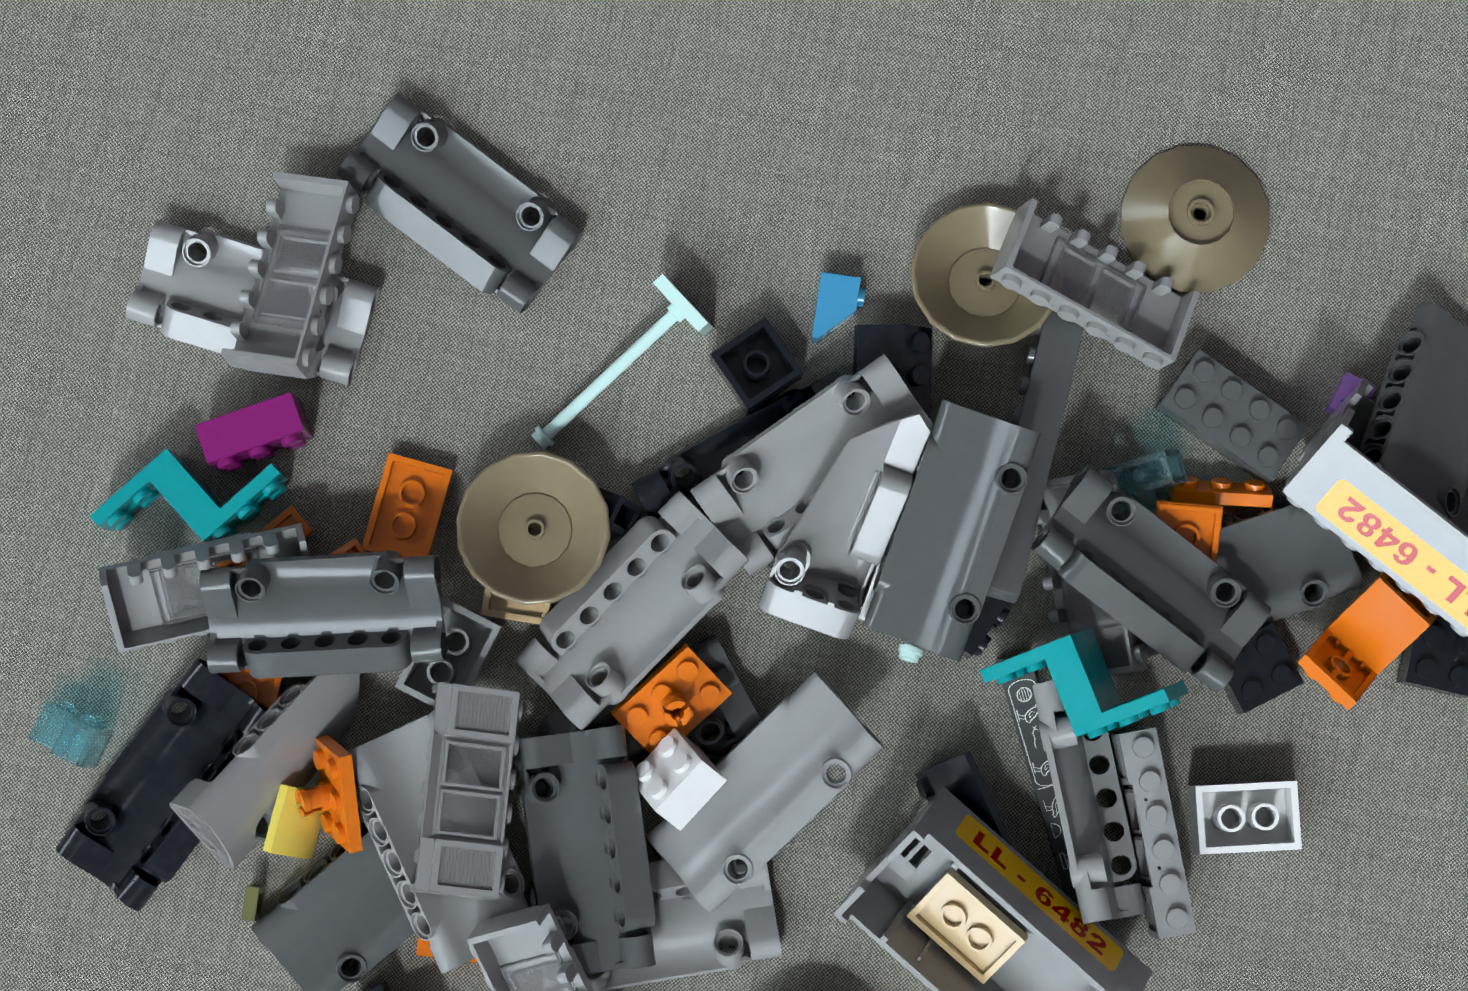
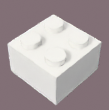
[636,728,727,831]

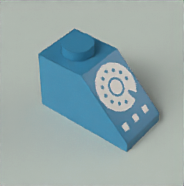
[811,272,866,343]

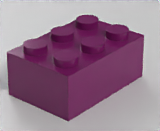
[194,392,314,473]

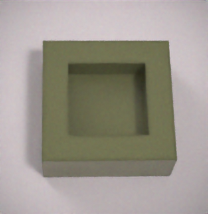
[241,884,265,922]

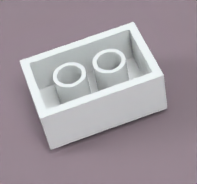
[1189,781,1302,855]

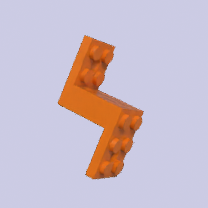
[1297,572,1438,710]

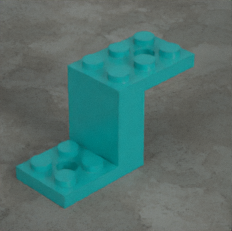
[89,448,290,542]
[979,627,1189,739]

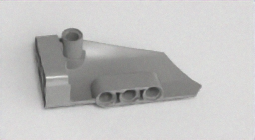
[758,413,930,640]
[169,673,360,870]

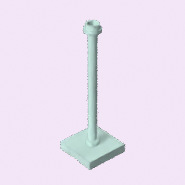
[531,274,714,449]

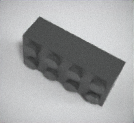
[1155,349,1309,484]

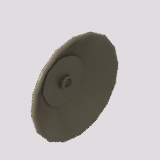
[1121,146,1269,293]
[910,202,1063,347]
[456,451,611,605]

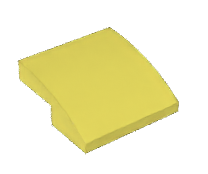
[263,784,324,859]

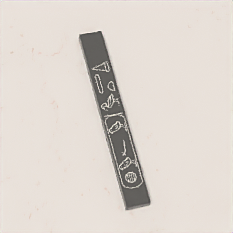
[995,652,1079,906]

